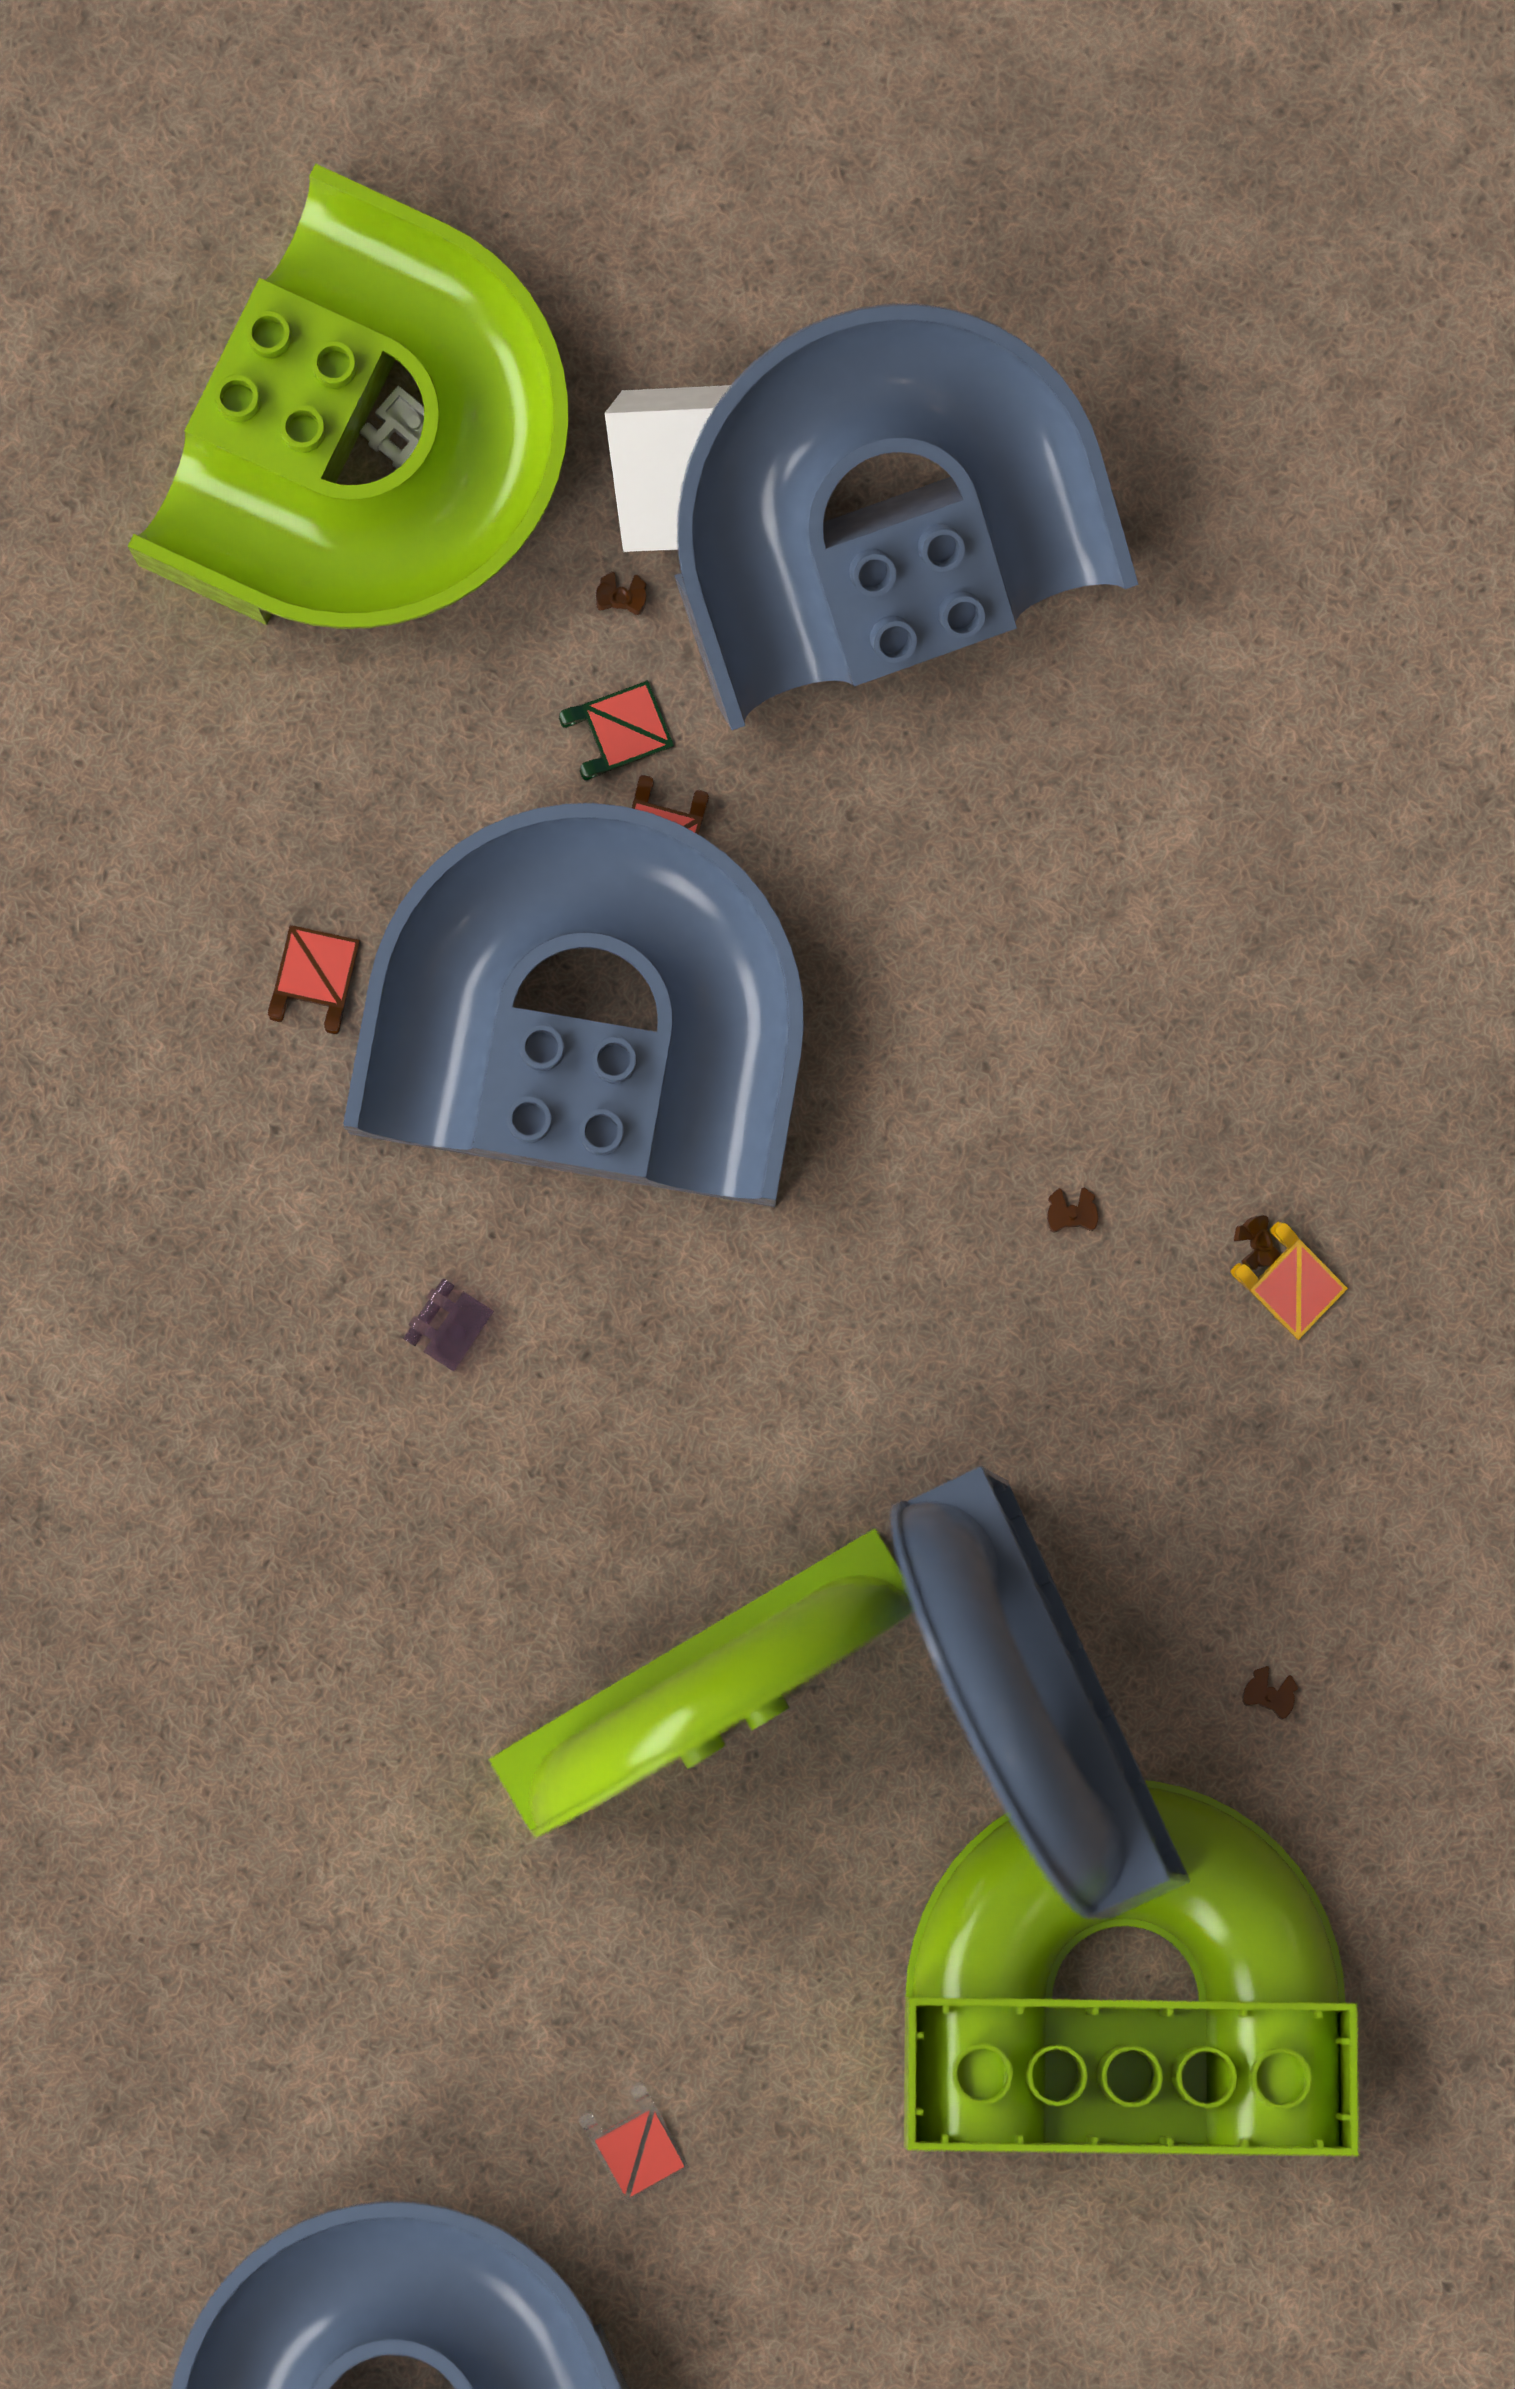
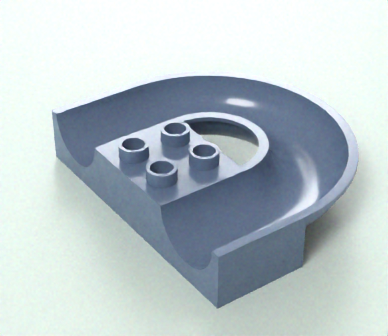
[674,304,1139,730]
[343,803,804,1207]
[890,1466,1191,1919]
[171,2201,629,2389]

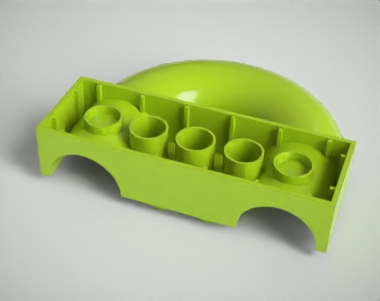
[127,163,569,629]
[488,1529,915,1838]
[904,1780,1359,2156]

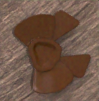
[596,572,646,615]
[1047,1187,1098,1233]
[1234,1215,1281,1270]
[1243,1666,1298,1720]

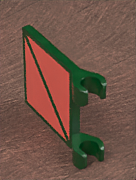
[559,680,674,780]

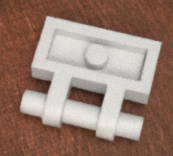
[360,386,424,469]

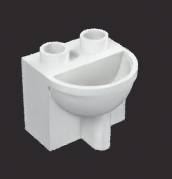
[605,385,731,552]

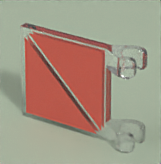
[579,2081,690,2204]

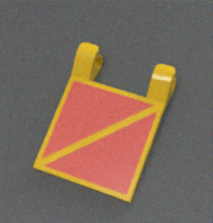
[1230,1221,1348,1340]

